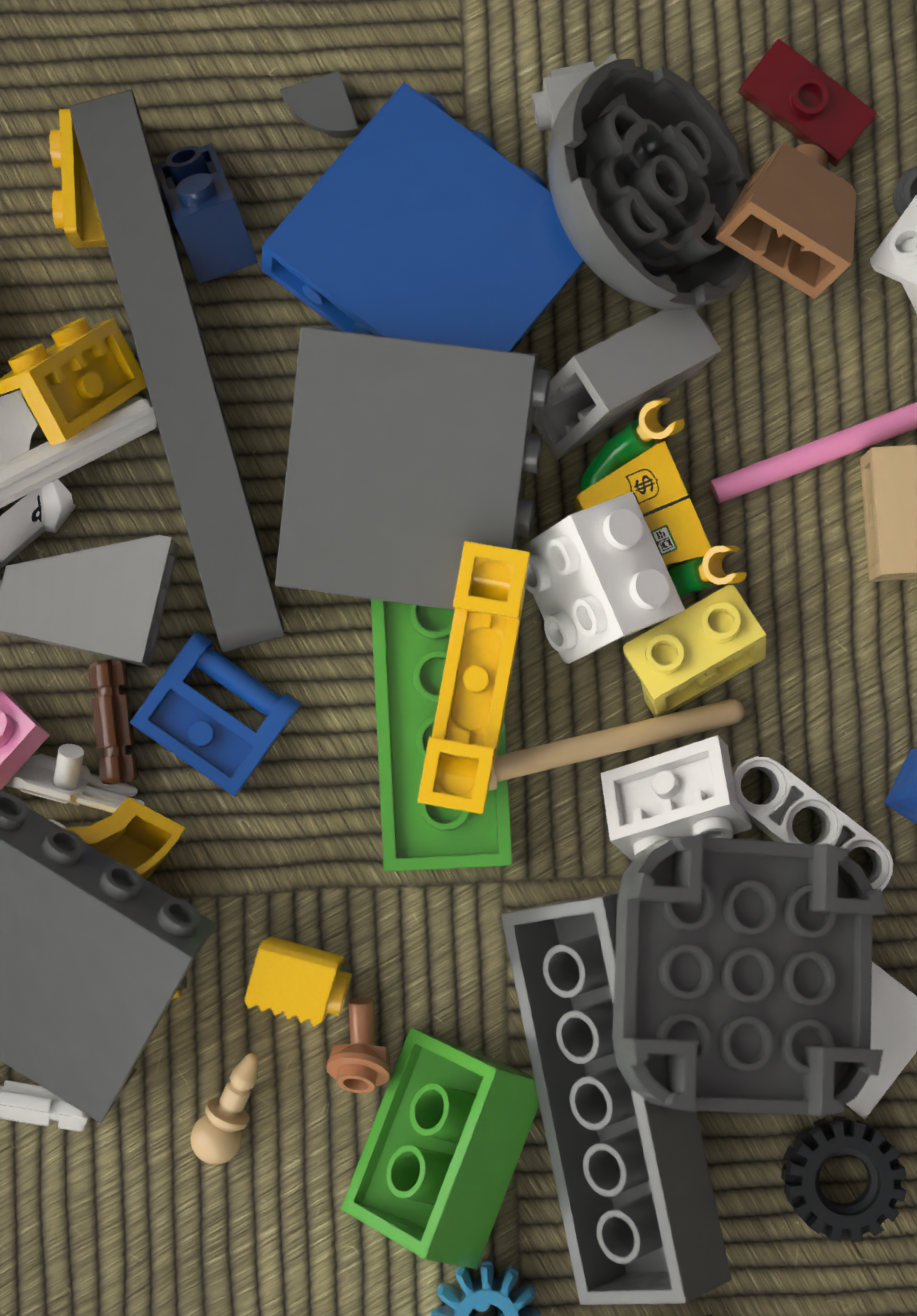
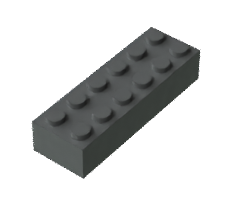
[501,890,732,1305]

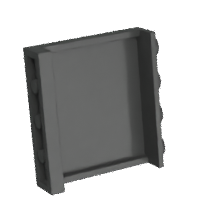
[275,326,550,610]
[0,790,218,1123]

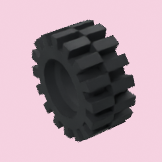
[781,1117,907,1242]

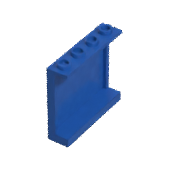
[261,82,585,352]

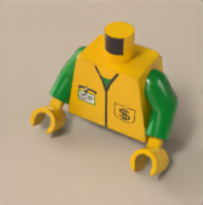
[574,397,746,597]

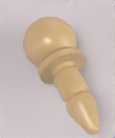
[190,1053,258,1165]

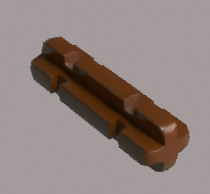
[88,659,138,785]

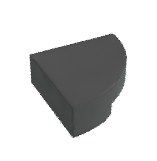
[280,71,359,138]

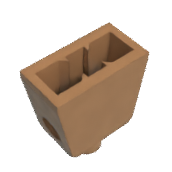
[715,144,856,299]

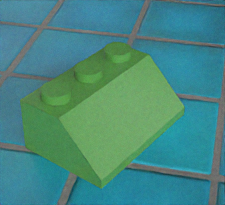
[341,1027,539,1269]

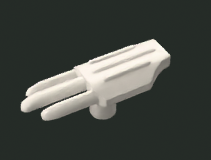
[5,744,145,813]

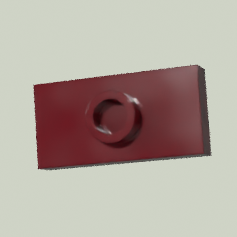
[738,38,877,167]

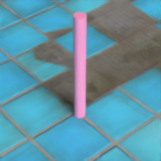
[710,402,917,504]

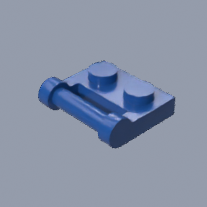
[130,630,302,797]

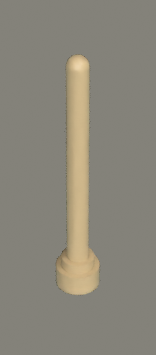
[489,699,745,791]

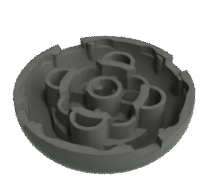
[548,59,754,310]

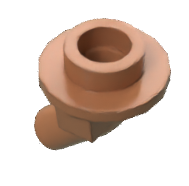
[326,997,390,1093]

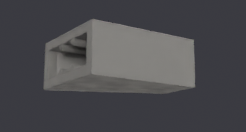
[533,308,722,460]
[0,535,179,668]

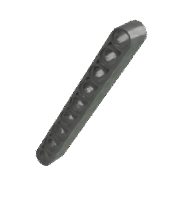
[70,89,285,653]

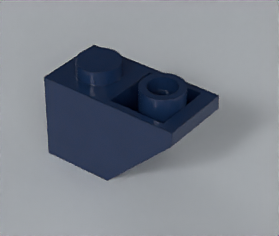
[155,143,258,284]

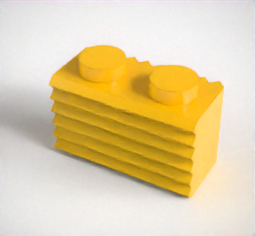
[244,936,352,1026]

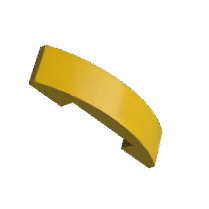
[417,541,530,814]

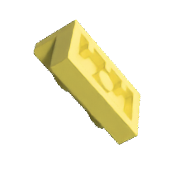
[623,585,766,717]

